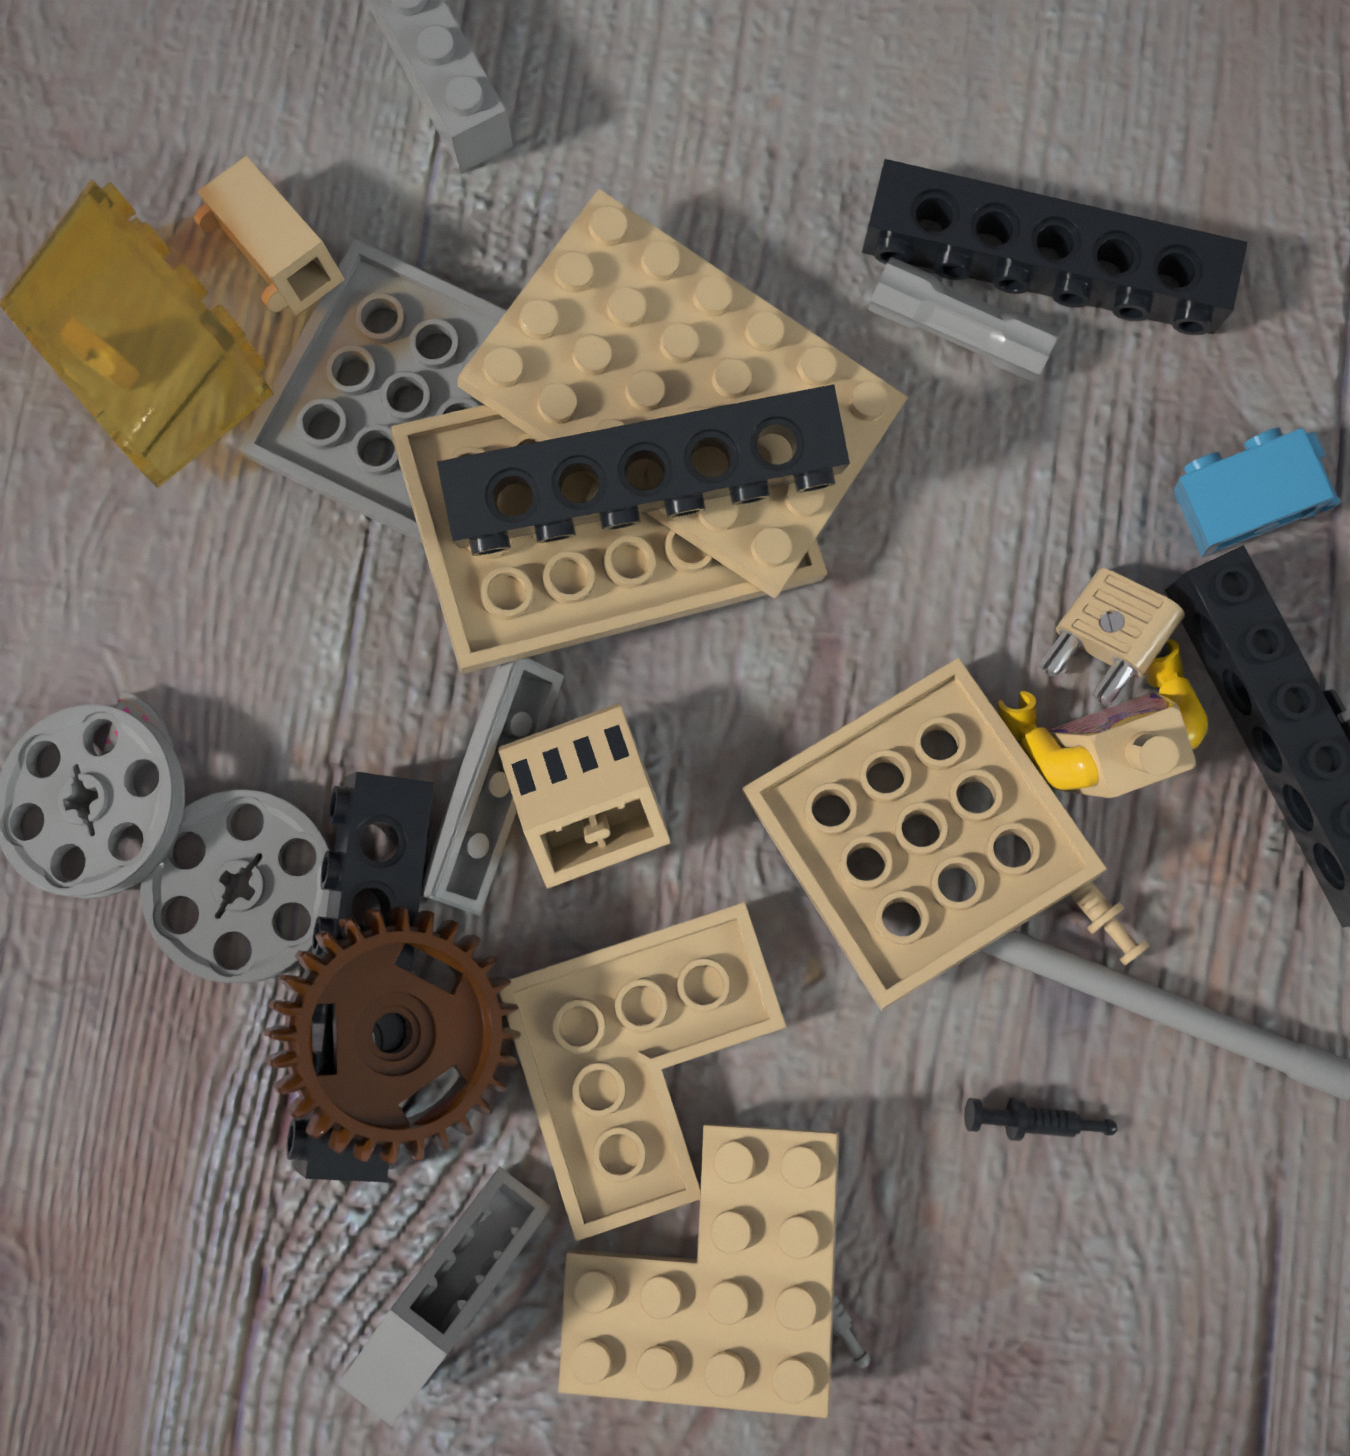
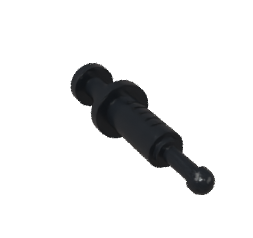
[964,1097,1118,1141]

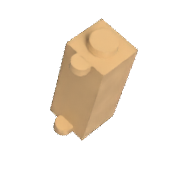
[194,155,345,316]

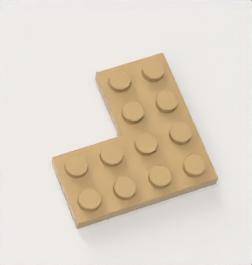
[499,902,786,1241]
[558,1123,839,1418]

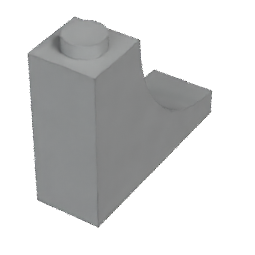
[338,1166,552,1427]

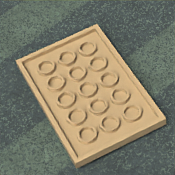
[457,189,908,599]
[391,405,828,674]

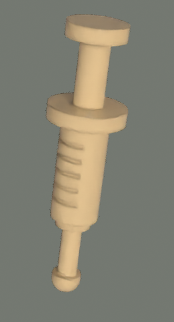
[1070,881,1150,966]

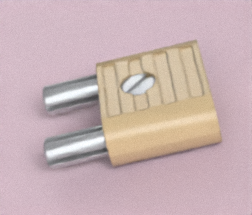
[1039,568,1185,706]

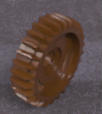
[264,907,521,1164]

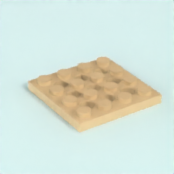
[742,658,1107,1012]

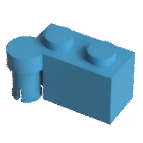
[1173,427,1341,558]

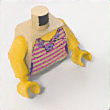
[998,639,1208,798]

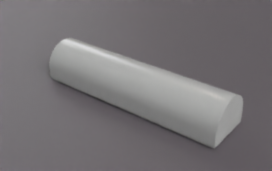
[420,658,564,916]

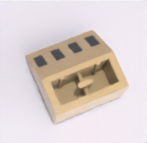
[499,703,671,889]

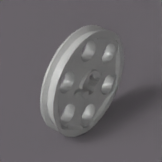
[0,704,185,899]
[140,790,333,983]

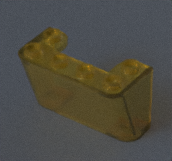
[0,179,274,488]

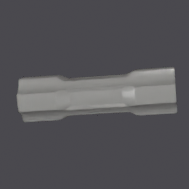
[868,257,1060,383]

